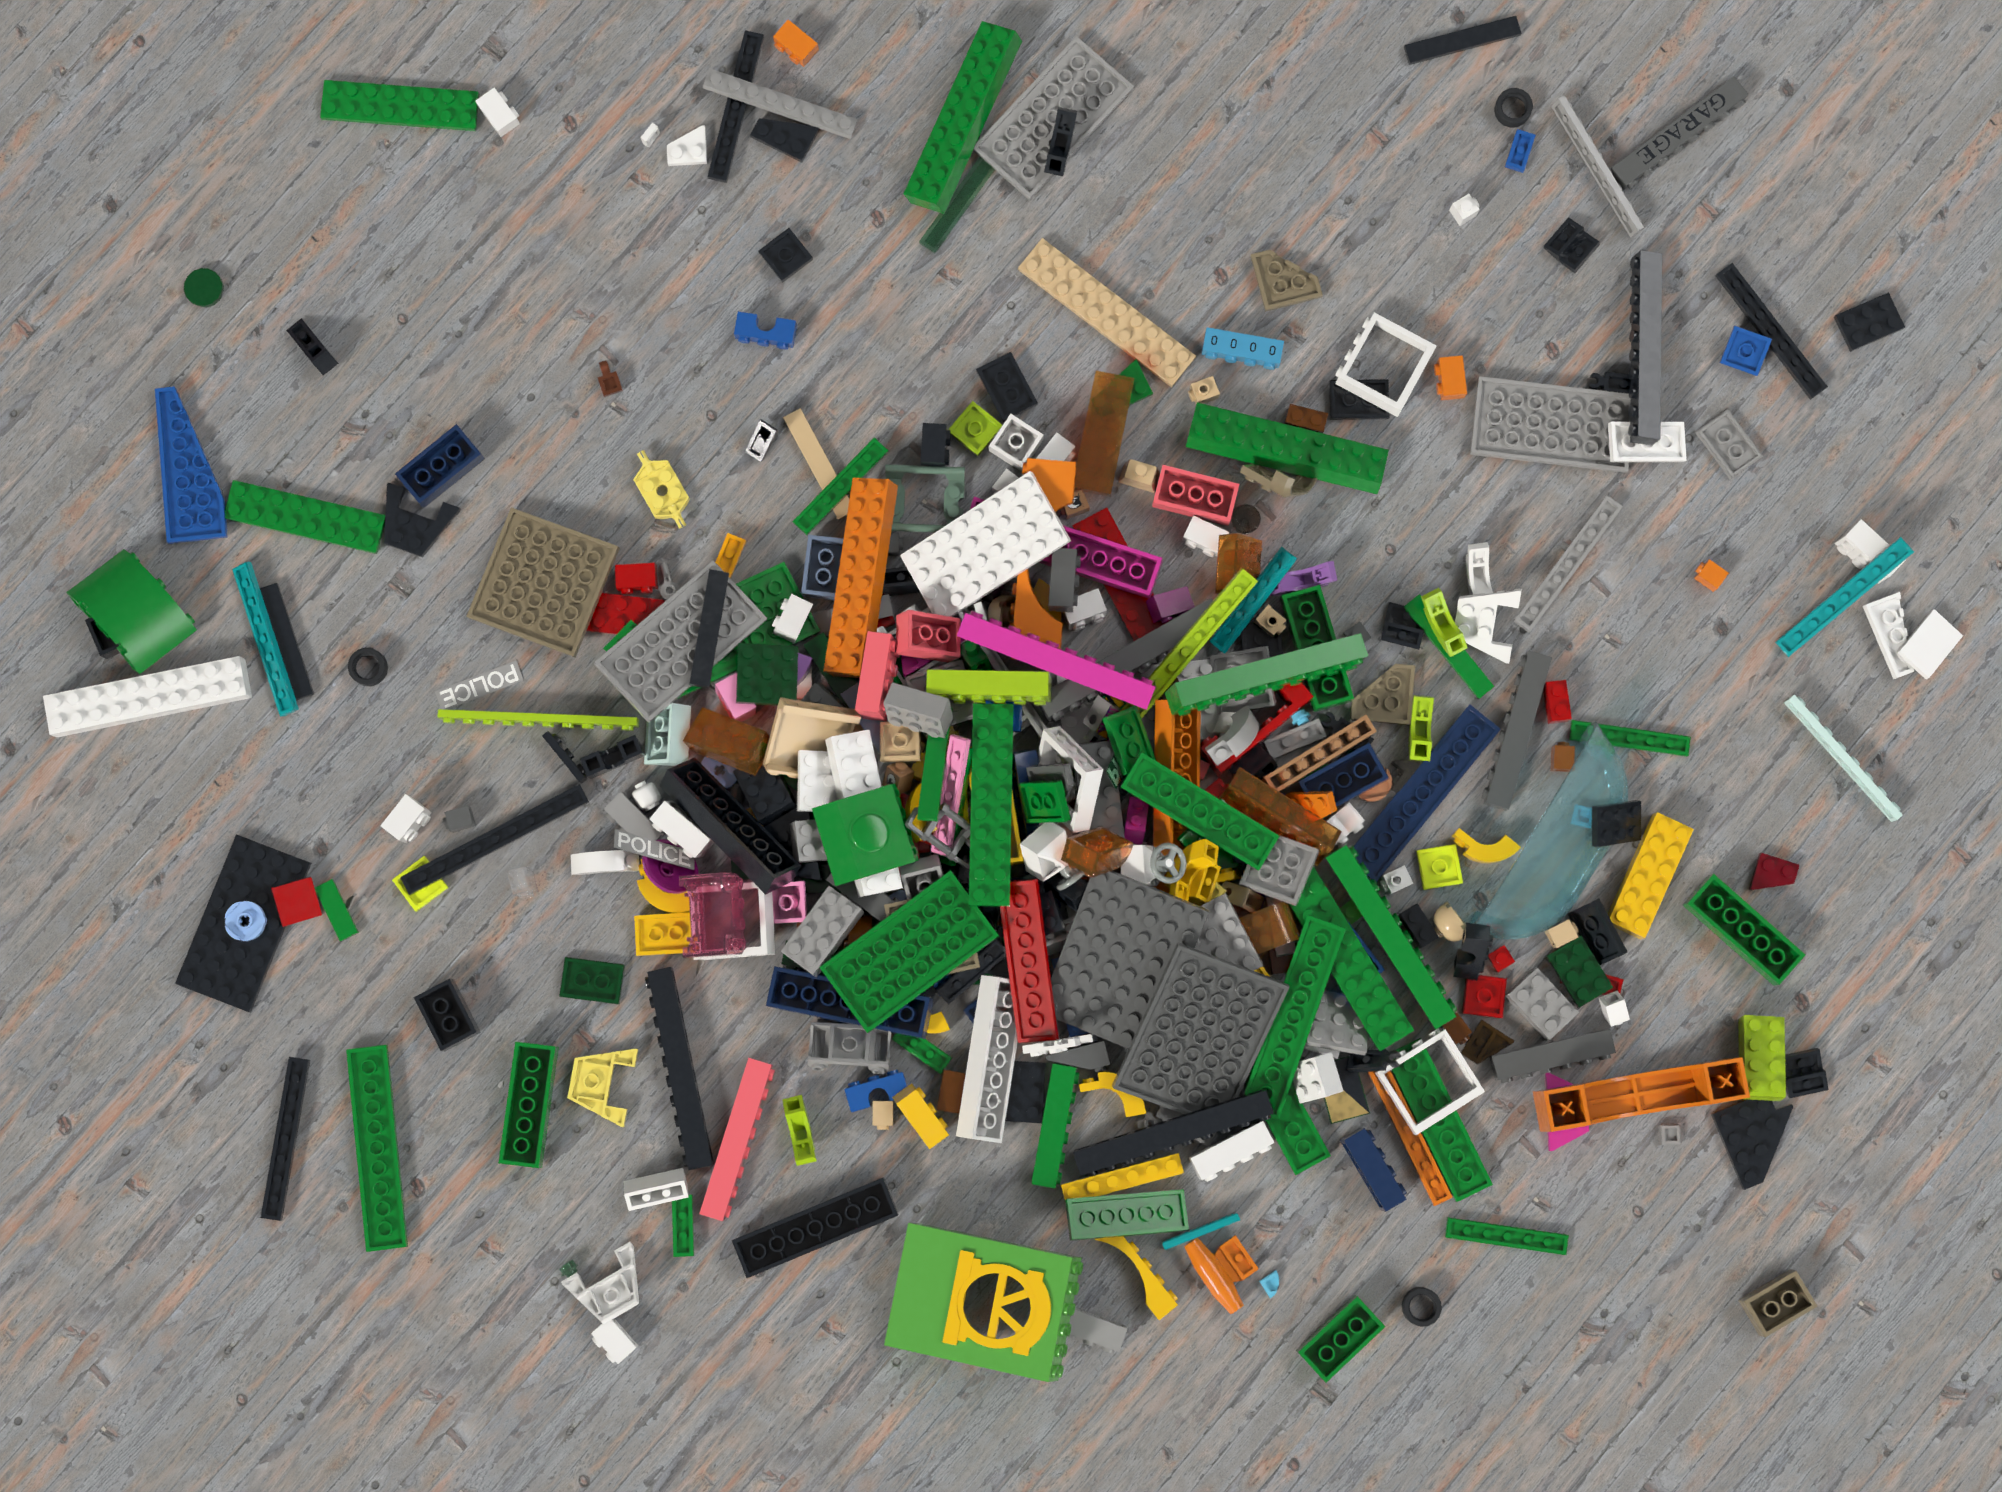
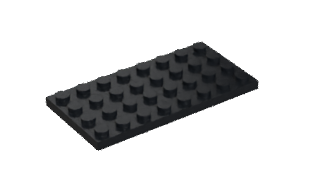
[175,834,312,1013]

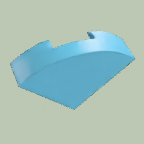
[1259,1270,1279,1299]

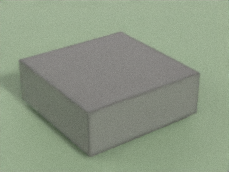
[1659,1124,1681,1145]

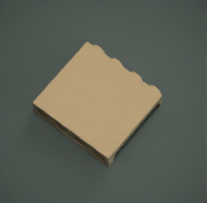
[763,698,861,778]

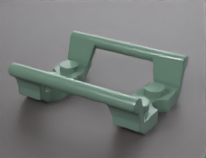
[885,464,965,533]

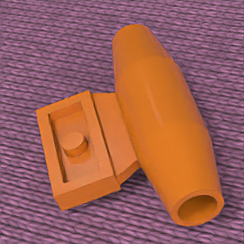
[1184,1235,1259,1314]

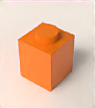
[1694,559,1729,592]

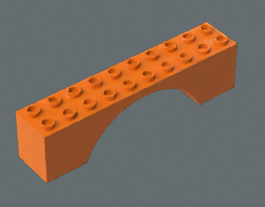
[1010,458,1077,660]
[1533,1057,1750,1132]

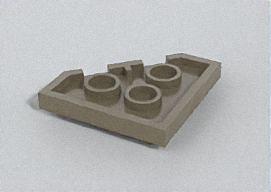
[1250,250,1323,312]
[1350,664,1415,725]

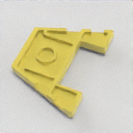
[567,1049,639,1127]

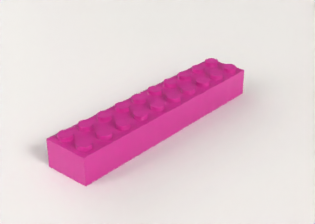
[970,497,1163,599]
[957,611,1156,710]

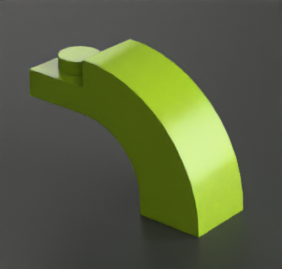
[1421,587,1468,657]
[1408,695,1434,761]
[782,1095,817,1166]

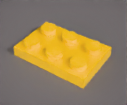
[634,912,693,956]

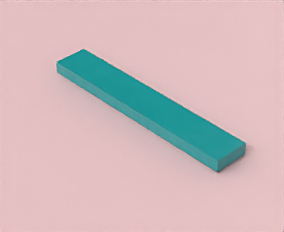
[1209,546,1297,653]

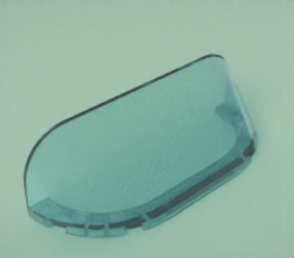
[1469,721,1628,940]

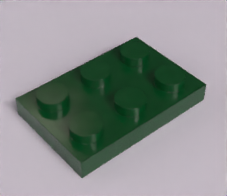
[1546,936,1613,1008]

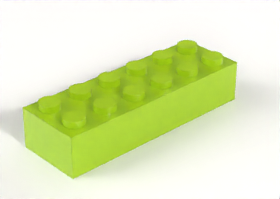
[926,670,1052,705]

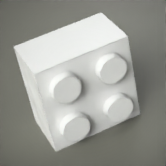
[989,414,1044,472]
[1062,589,1107,632]
[381,794,432,844]
[1293,1052,1343,1104]

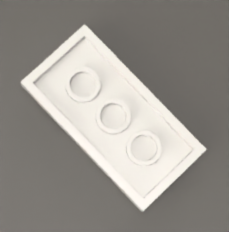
[1608,422,1687,462]

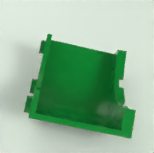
[66,549,197,674]

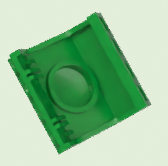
[812,783,919,886]

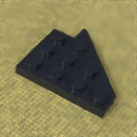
[1711,1099,1793,1190]

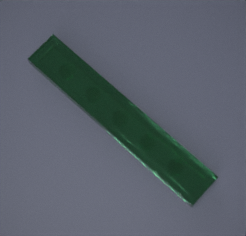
[919,156,995,254]

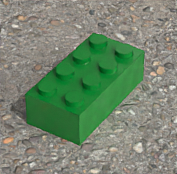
[1296,1295,1386,1383]

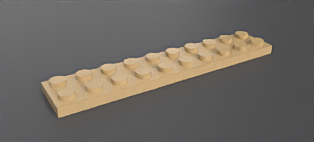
[1018,238,1196,388]

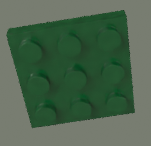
[736,643,798,706]

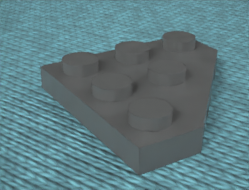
[1026,763,1074,826]

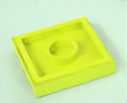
[1416,844,1463,890]
[392,856,449,912]

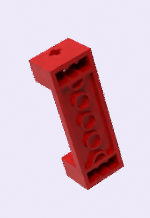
[1200,683,1314,777]

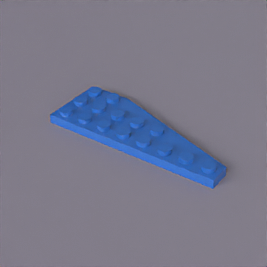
[155,387,228,544]

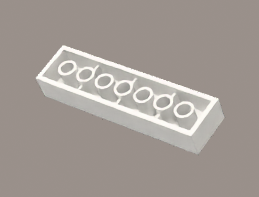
[825,730,903,898]
[956,975,1018,1143]

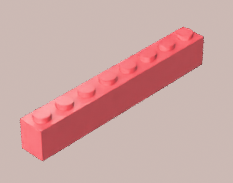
[699,1058,775,1221]

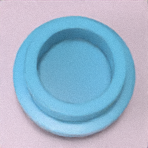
[1291,709,1311,726]

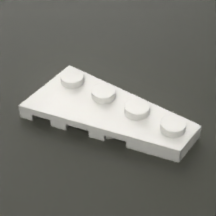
[1862,592,1914,679]

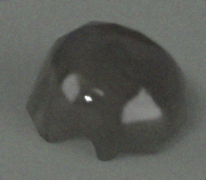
[1231,504,1261,535]

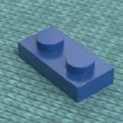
[1505,129,1536,173]

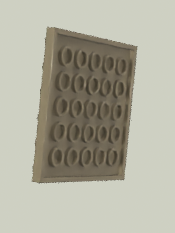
[466,508,620,658]

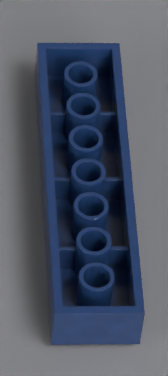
[766,966,934,1039]

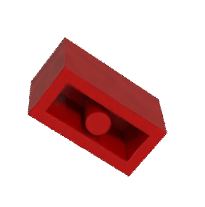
[615,562,658,594]
[1543,680,1572,724]

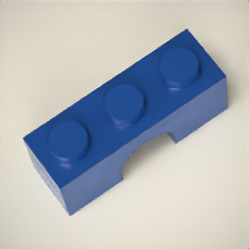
[734,311,797,350]
[844,1069,907,1112]

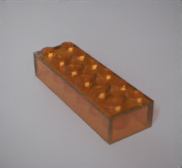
[1074,371,1135,497]
[1218,767,1342,866]

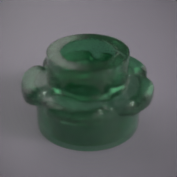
[559,1259,578,1278]

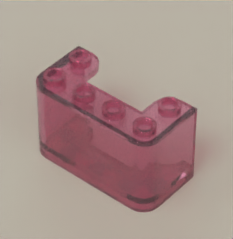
[679,872,746,958]

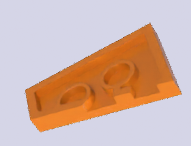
[1286,791,1337,832]

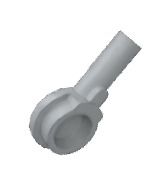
[660,562,680,600]

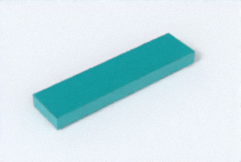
[1162,1212,1240,1250]

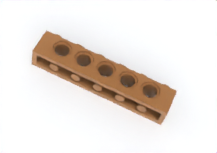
[1262,715,1377,796]

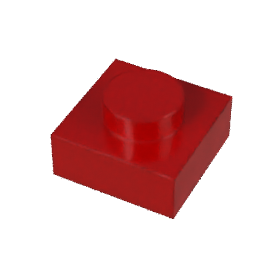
[1488,945,1515,972]

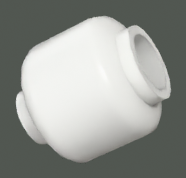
[632,780,661,811]

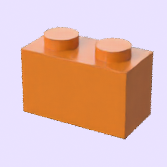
[773,19,819,67]
[1434,355,1467,400]

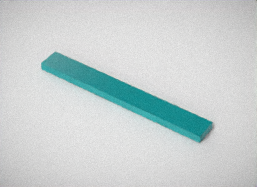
[1775,537,1914,657]
[232,562,299,717]

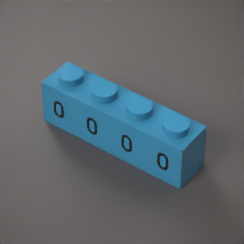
[1201,327,1284,370]

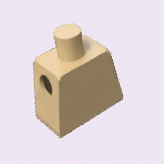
[1119,459,1160,493]

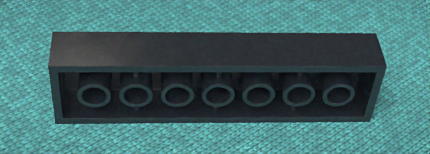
[659,757,801,895]
[732,1177,899,1278]

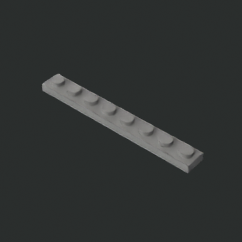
[703,68,857,139]
[1551,95,1644,238]
[1514,496,1623,633]

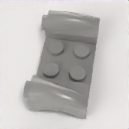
[807,1022,892,1075]

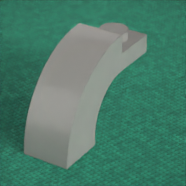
[1205,705,1259,766]

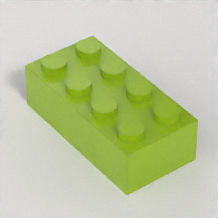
[1738,1015,1786,1101]

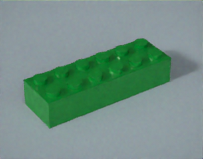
[1280,585,1354,712]
[1683,874,1806,986]
[498,1042,559,1168]

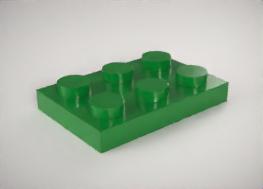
[1102,705,1156,775]
[1018,780,1071,823]

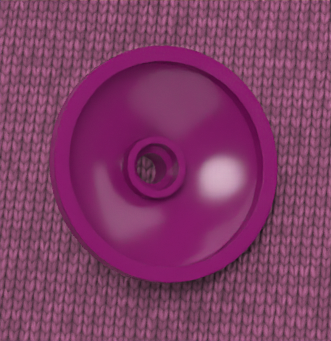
[642,839,698,894]

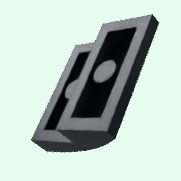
[1544,217,1600,273]
[1380,602,1424,650]
[1785,1048,1829,1099]

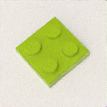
[948,401,1003,456]

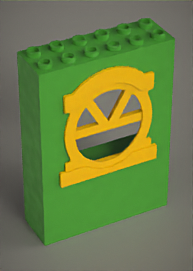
[884,1223,1083,1382]

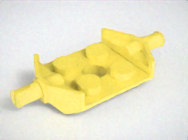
[633,450,690,529]

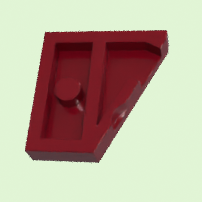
[1749,853,1800,891]

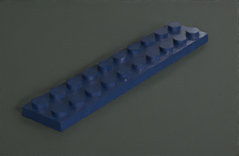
[1354,704,1501,882]

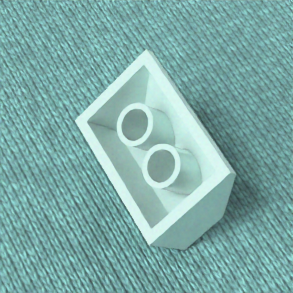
[644,703,691,766]

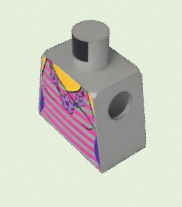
[1083,695,1121,742]

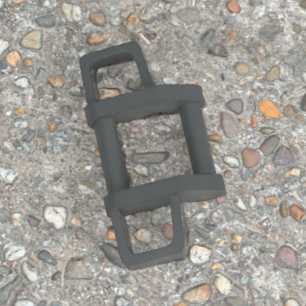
[905,802,971,869]

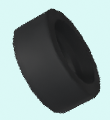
[1494,88,1533,128]
[348,647,388,687]
[1402,1287,1442,1327]

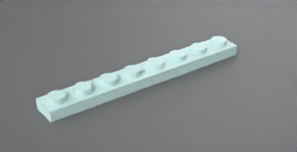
[1784,695,1902,822]

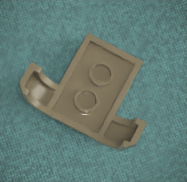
[1240,464,1317,498]

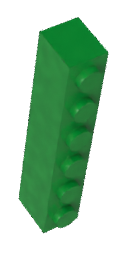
[1031,1064,1080,1188]

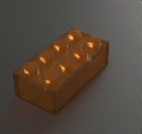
[683,707,770,776]

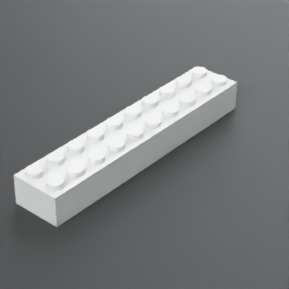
[43,656,252,737]

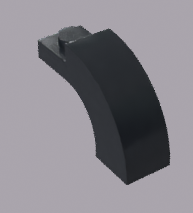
[1044,107,1078,176]

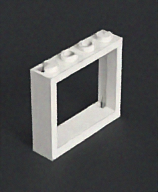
[1335,312,1436,417]
[1038,726,1103,833]
[690,879,775,960]
[1375,1028,1485,1135]

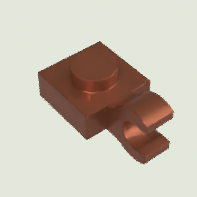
[597,360,623,397]

